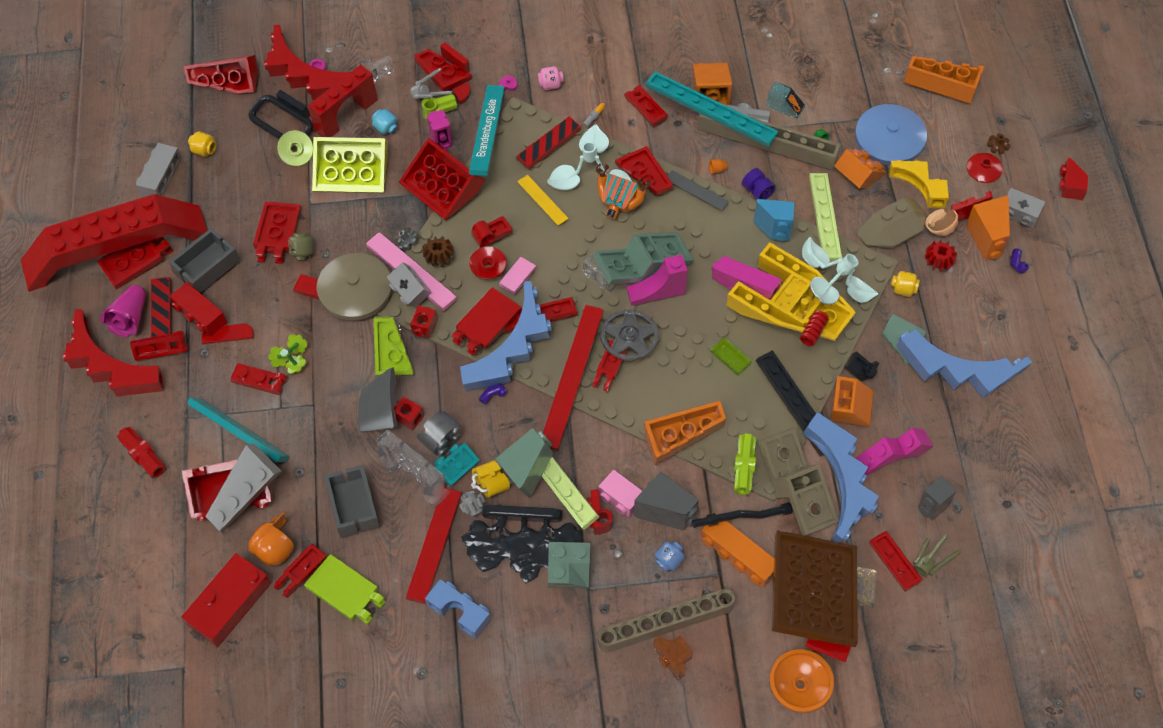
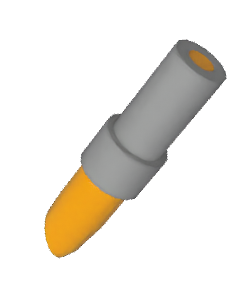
[582,103,605,128]

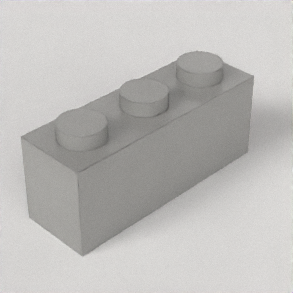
[136,143,181,197]

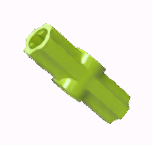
[734,433,756,495]

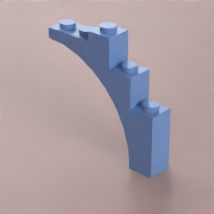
[460,281,552,391]
[803,412,879,542]

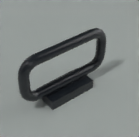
[248,90,313,139]

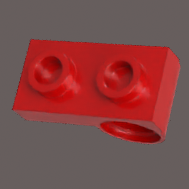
[471,216,513,248]
[587,489,613,535]

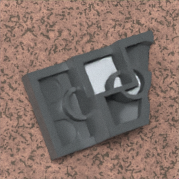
[358,367,398,432]

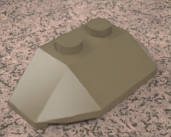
[856,198,926,248]

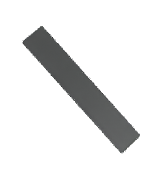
[667,170,729,210]

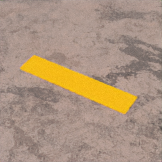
[517,175,568,225]

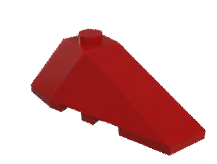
[183,55,258,94]

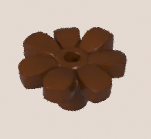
[987,133,1010,154]

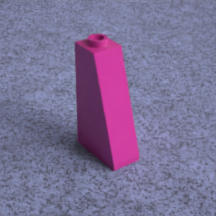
[711,256,782,300]

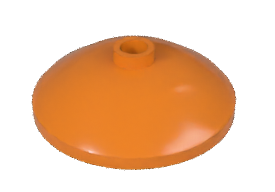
[769,649,834,713]

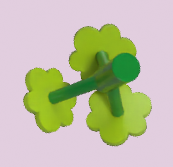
[268,334,308,374]

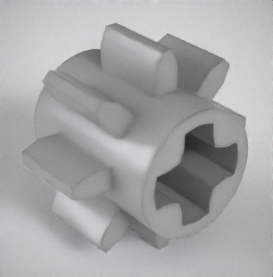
[459,491,485,516]

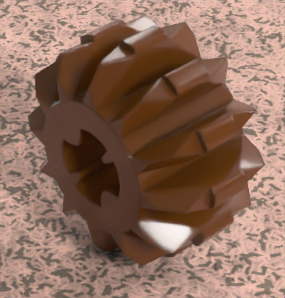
[422,236,454,268]

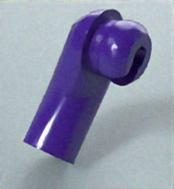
[1010,248,1029,273]
[478,383,507,405]

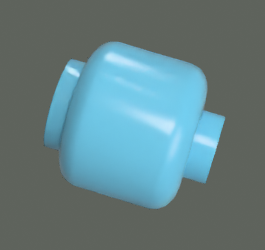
[372,109,398,135]

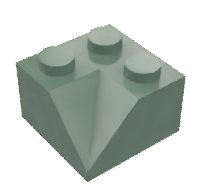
[548,542,590,588]

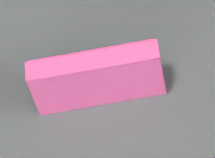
[499,257,536,295]

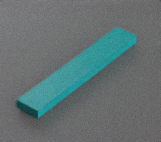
[187,397,290,462]

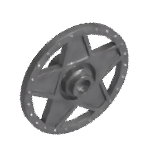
[601,310,658,361]

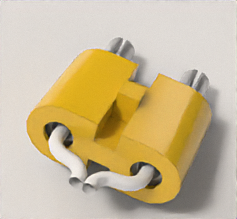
[471,460,514,498]

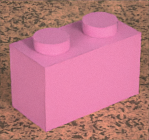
[598,470,642,518]

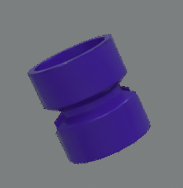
[741,168,776,200]

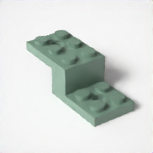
[592,232,694,285]

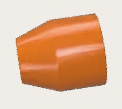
[709,159,728,174]

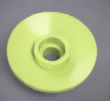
[277,130,313,166]

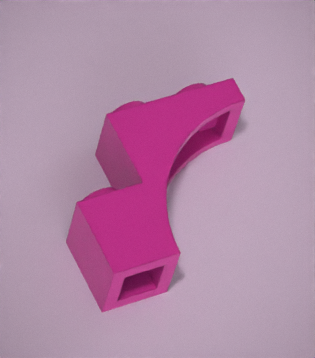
[855,428,933,475]

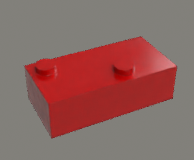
[181,553,271,648]

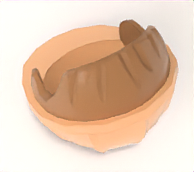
[925,207,958,236]

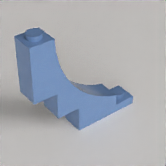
[896,329,1032,398]

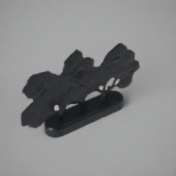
[461,505,582,584]

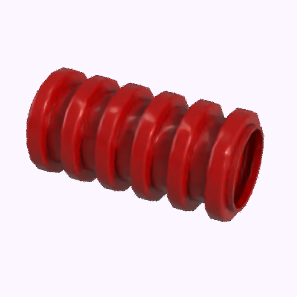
[800,310,829,346]

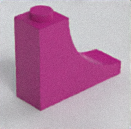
[627,255,688,306]

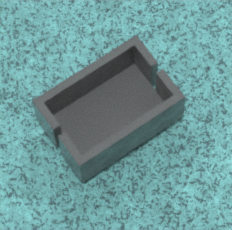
[169,228,240,293]
[324,465,380,538]

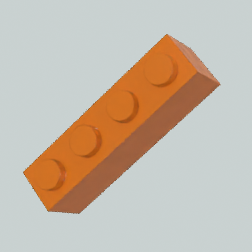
[700,513,774,588]

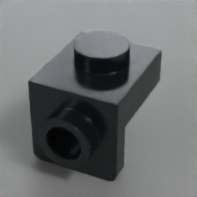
[844,351,880,382]

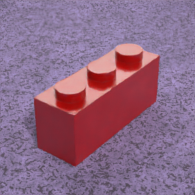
[170,282,227,337]

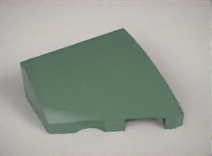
[882,314,927,366]

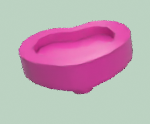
[499,75,517,91]

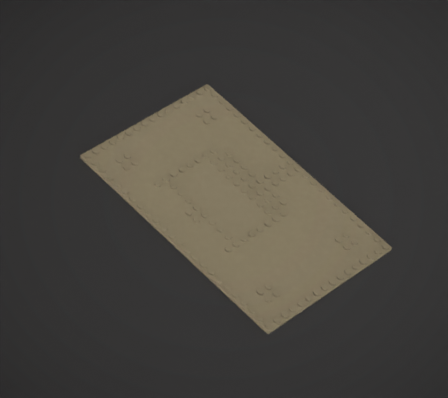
[375,98,898,502]

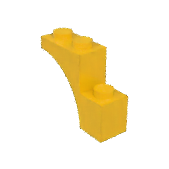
[888,160,949,208]

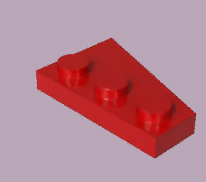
[414,49,472,91]
[615,146,673,196]

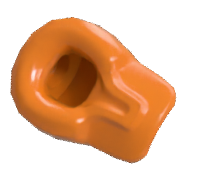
[248,512,294,566]

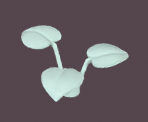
[547,124,632,190]
[802,237,878,305]

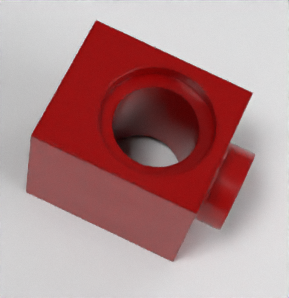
[410,305,438,338]
[394,396,424,431]

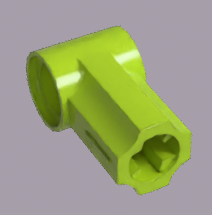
[422,94,457,120]

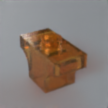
[653,635,693,681]

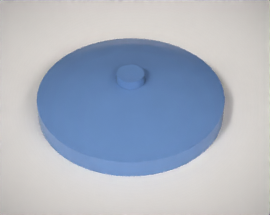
[855,104,927,166]

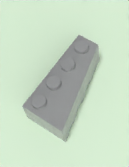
[205,443,282,531]

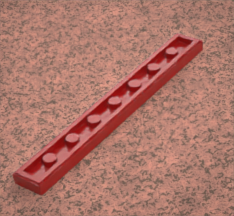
[543,305,604,451]

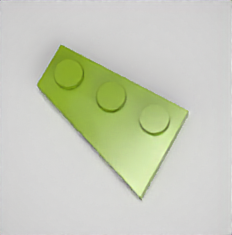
[374,317,414,375]

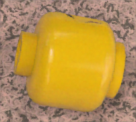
[188,131,216,157]
[891,271,920,297]

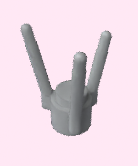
[411,68,452,100]

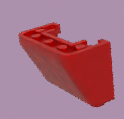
[182,460,272,521]

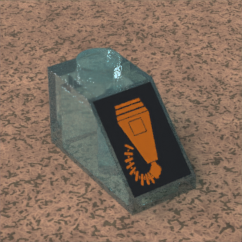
[766,81,805,119]

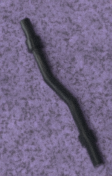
[692,502,794,528]

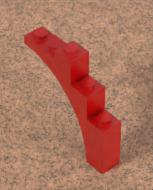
[264,25,353,100]
[63,309,163,397]

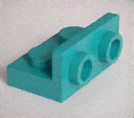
[432,442,480,486]

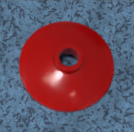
[967,153,1003,183]
[469,247,506,279]

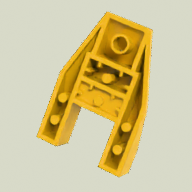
[726,242,856,341]

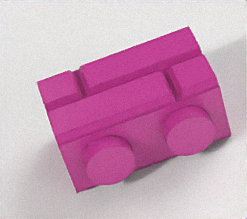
[427,110,453,149]

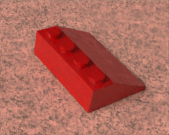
[399,138,486,220]

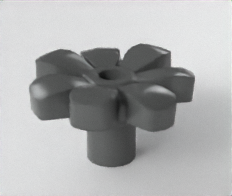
[398,229,419,250]

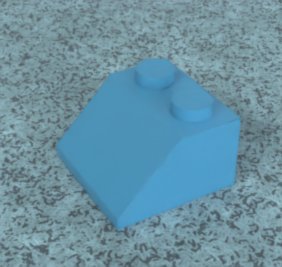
[754,199,794,241]

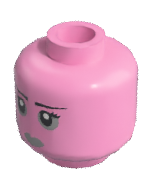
[538,66,564,90]

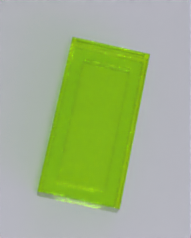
[710,337,752,376]

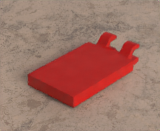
[253,201,301,264]
[97,237,173,290]
[452,287,522,356]

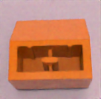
[834,149,887,189]
[830,376,874,427]

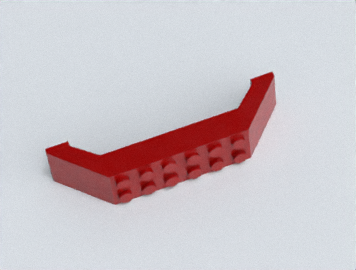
[21,194,207,292]

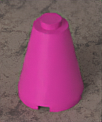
[101,285,146,337]

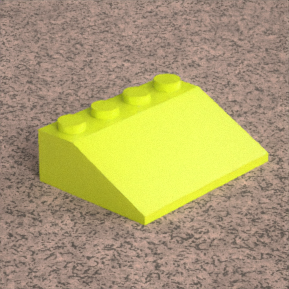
[312,137,388,193]

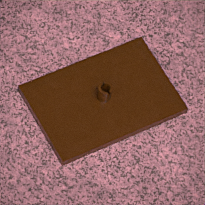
[772,530,858,647]

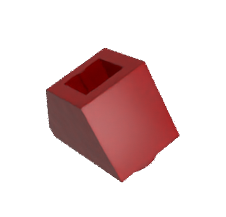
[1059,158,1089,201]

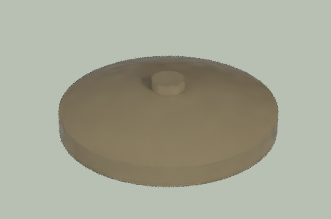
[317,253,392,321]

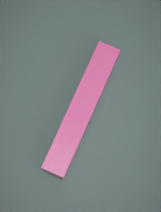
[366,232,457,312]

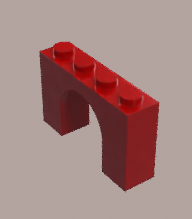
[308,64,378,137]

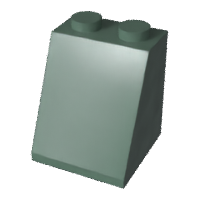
[496,428,554,498]

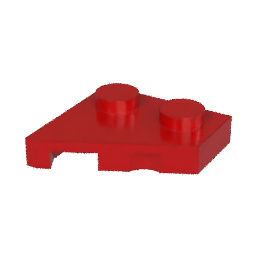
[950,191,993,221]

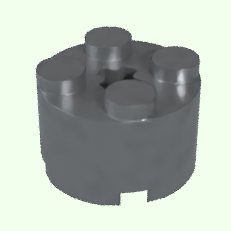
[417,410,462,457]

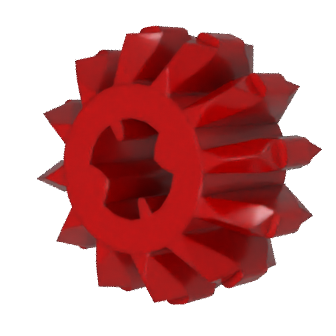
[924,240,957,272]

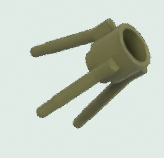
[914,534,961,577]

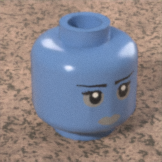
[655,541,685,572]

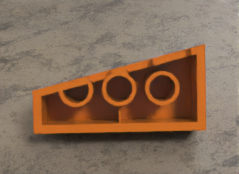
[904,56,984,104]
[643,401,726,465]

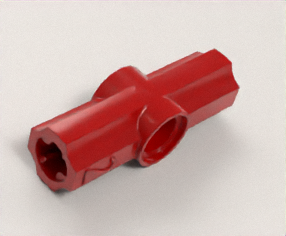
[117,426,166,479]

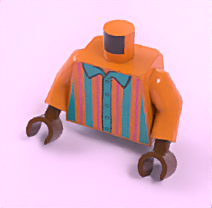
[596,163,651,220]

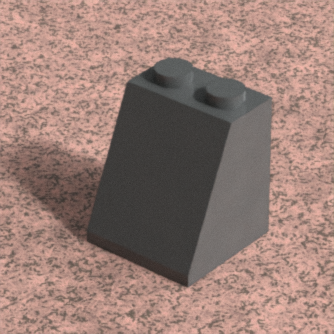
[634,471,699,530]

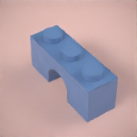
[425,579,491,640]

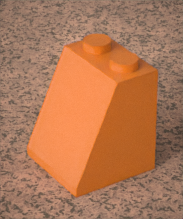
[692,63,732,105]
[966,195,1010,261]

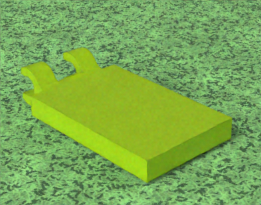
[304,554,386,625]

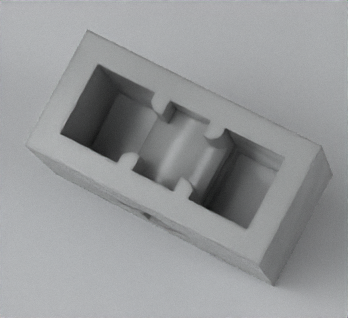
[1007,188,1045,228]
[387,262,432,307]

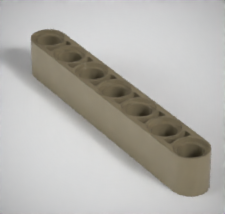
[598,589,735,652]

